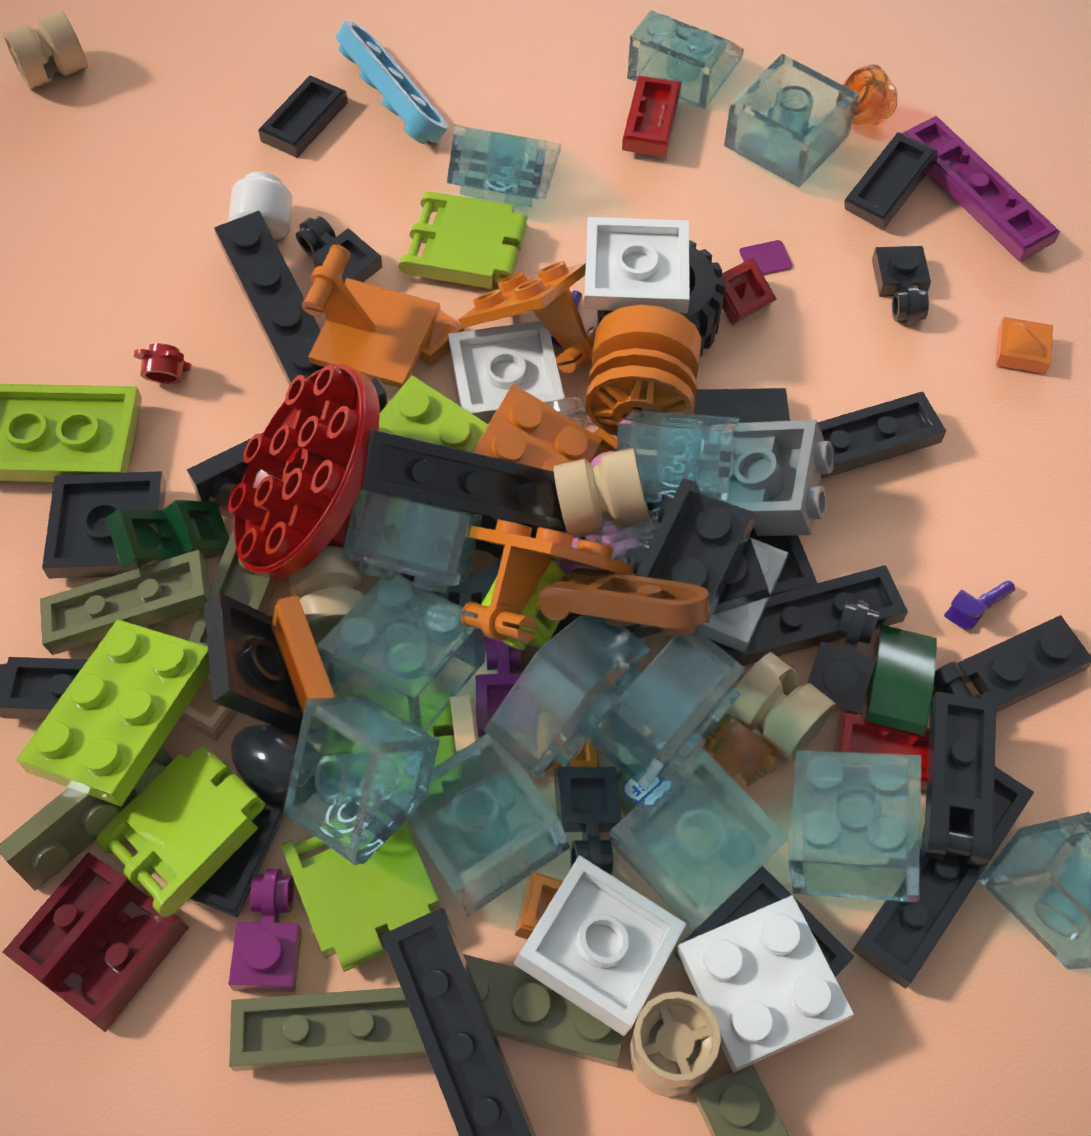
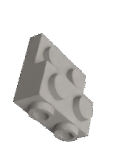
[699,419,834,536]

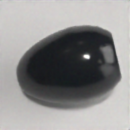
[231,725,321,804]

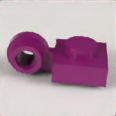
[475,637,535,737]
[228,869,302,992]

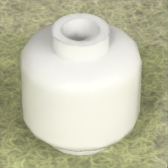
[228,172,293,241]

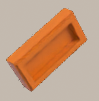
[271,595,336,727]

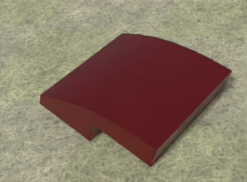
[2,852,189,1032]

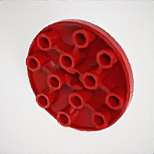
[228,364,395,579]

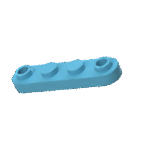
[335,20,449,144]

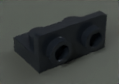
[634,476,756,623]

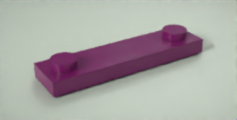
[902,116,1060,262]

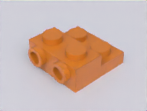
[472,384,603,471]

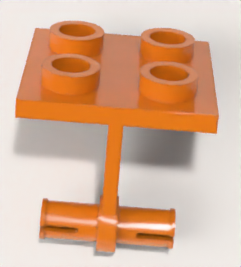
[302,245,441,388]
[459,261,596,374]
[461,520,634,642]

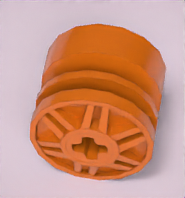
[585,304,702,441]

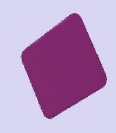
[739,240,792,274]

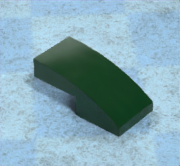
[105,500,229,569]
[866,625,937,736]

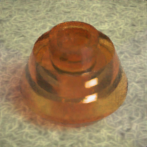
[839,64,898,126]
[701,713,778,790]

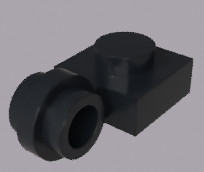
[295,216,383,283]
[872,246,931,325]
[807,600,879,714]
[554,767,622,875]

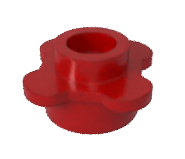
[133,343,192,384]

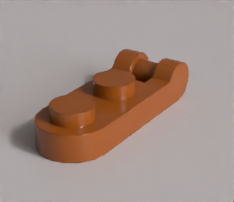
[538,568,709,636]

